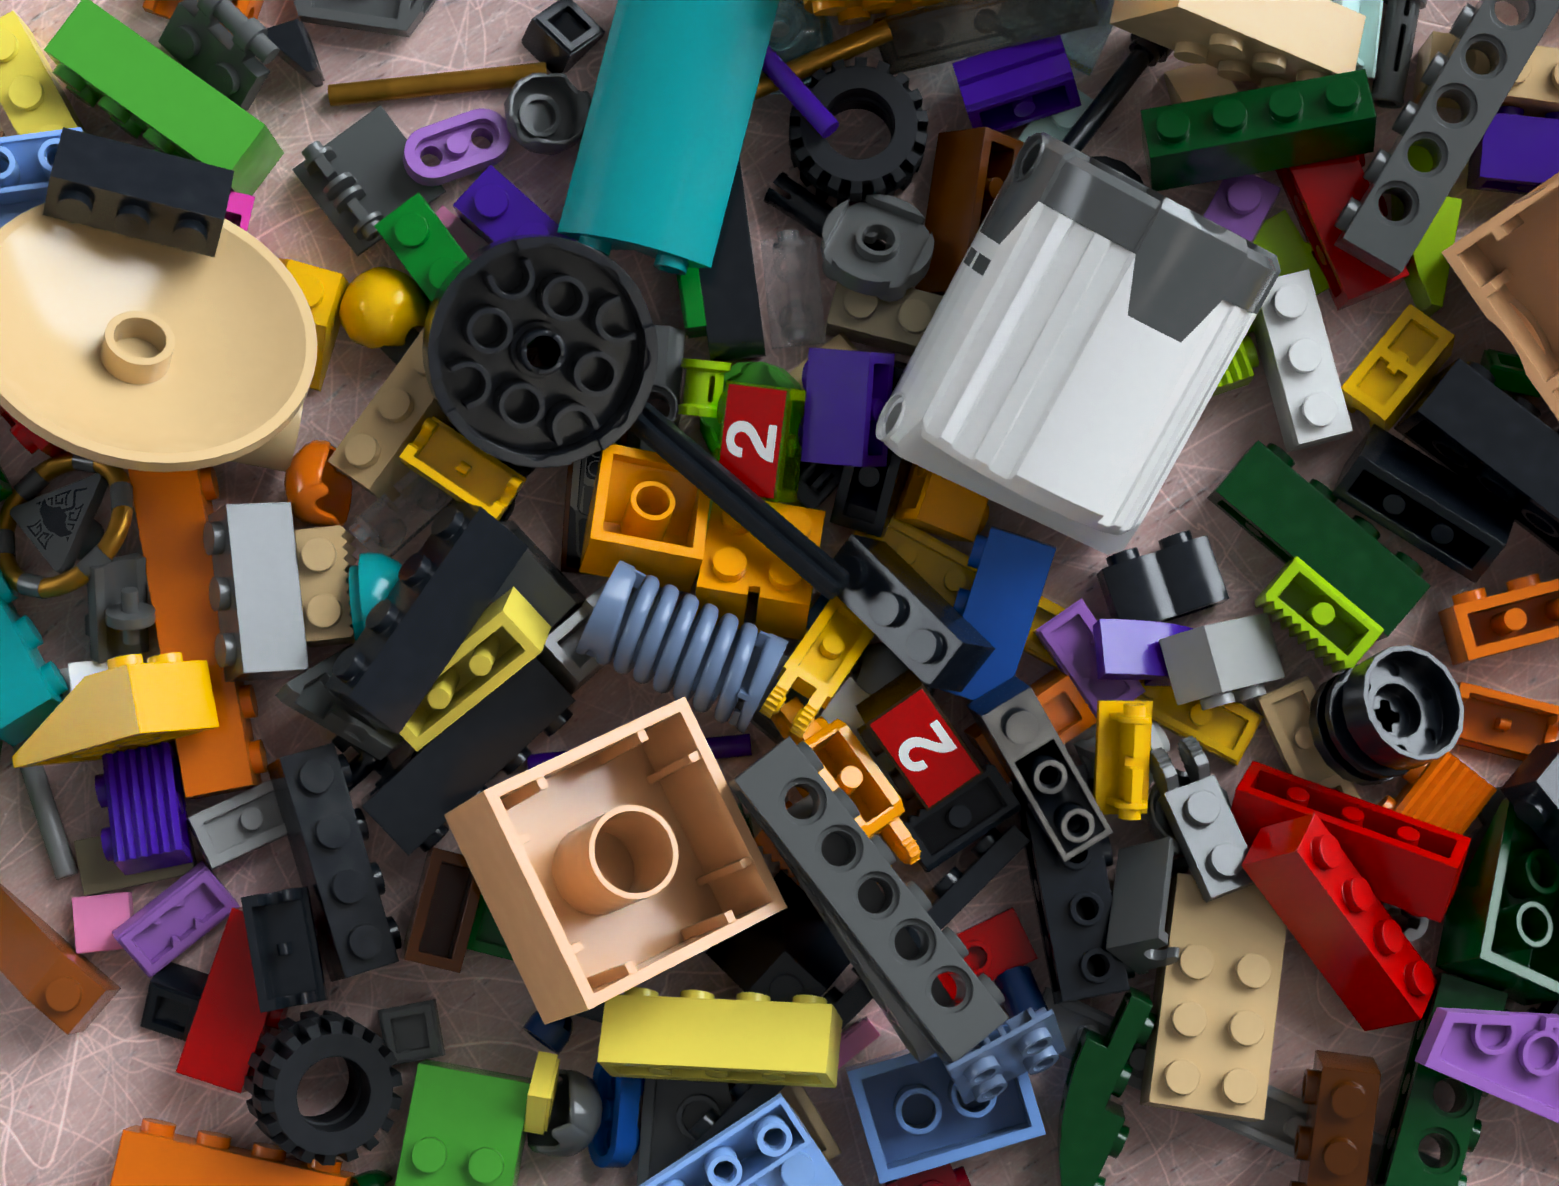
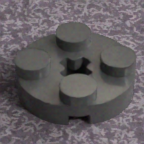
[820,194,934,302]

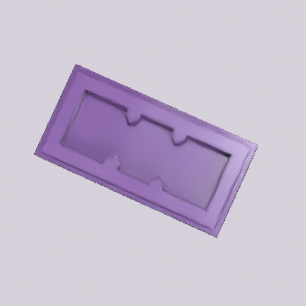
[1033,598,1146,719]
[112,860,240,978]

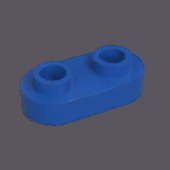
[588,1062,645,1168]

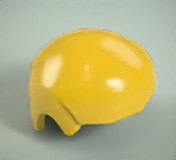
[339,266,429,349]

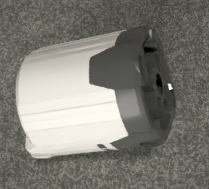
[876,132,1281,555]

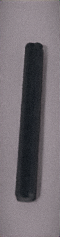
[629,402,850,599]

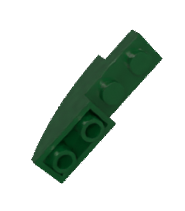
[1058,986,1157,1186]

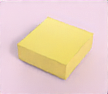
[524,1051,560,1135]

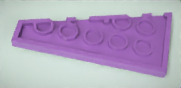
[1414,1007,1559,1123]

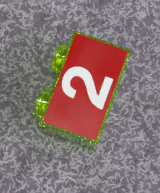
[712,381,806,502]

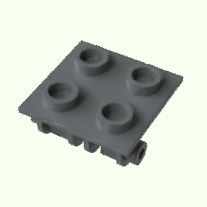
[292,105,446,256]

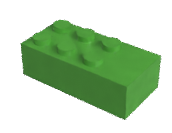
[44,0,284,196]
[395,1059,532,1186]

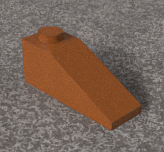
[0,883,121,1035]

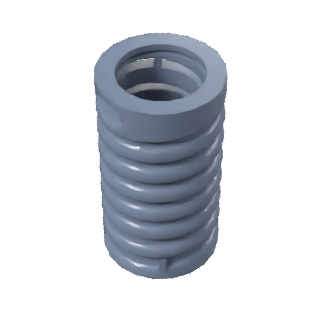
[575,560,789,734]

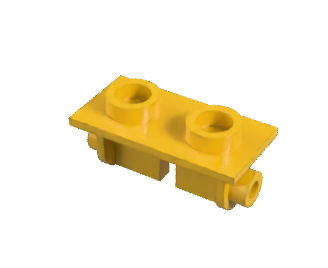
[1093,700,1153,820]

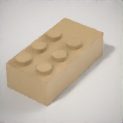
[1109,0,1366,88]
[1139,873,1287,1122]

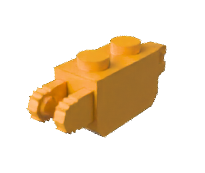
[771,697,921,884]

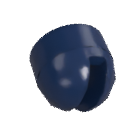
[522,1010,573,1055]

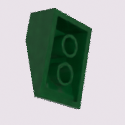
[1436,799,1559,1006]

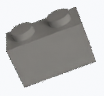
[1159,613,1285,711]

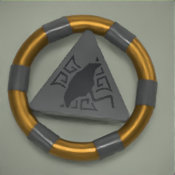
[0,451,134,599]

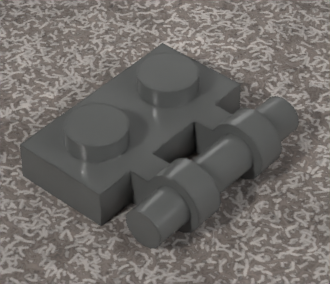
[158,0,280,111]

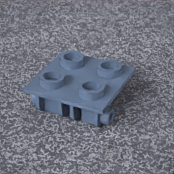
[942,1007,1066,1105]

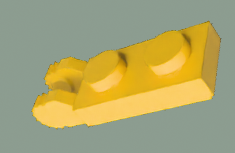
[759,597,875,738]

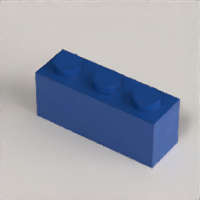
[940,526,1056,701]

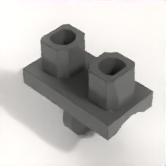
[85,553,156,664]

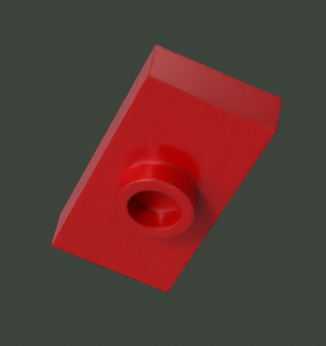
[937,907,1038,1000]

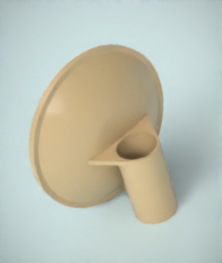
[0,203,317,472]

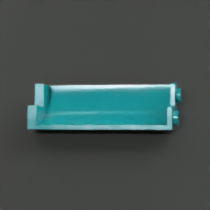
[557,0,780,275]

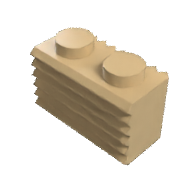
[294,525,357,648]

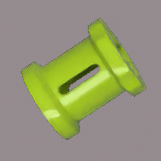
[677,358,731,418]

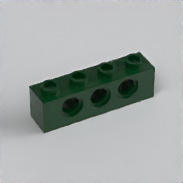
[1372,972,1510,1186]

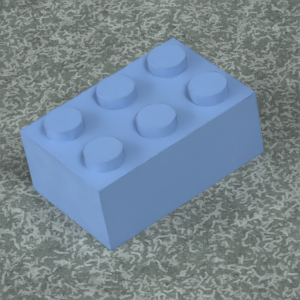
[845,1020,1046,1184]

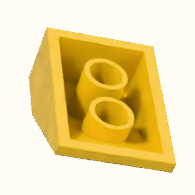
[12,652,219,768]

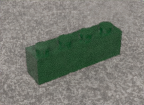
[1140,69,1377,192]
[1207,440,1431,642]

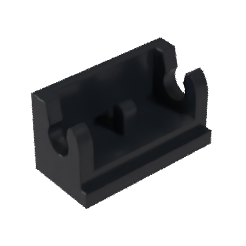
[241,886,328,1013]

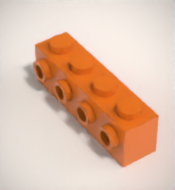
[1438,573,1559,666]

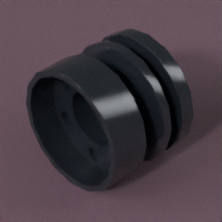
[1309,645,1465,786]

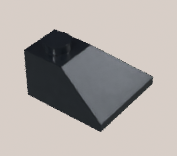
[705,870,850,1002]

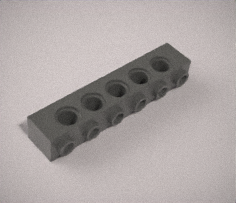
[1334,0,1559,279]
[728,736,1009,1063]

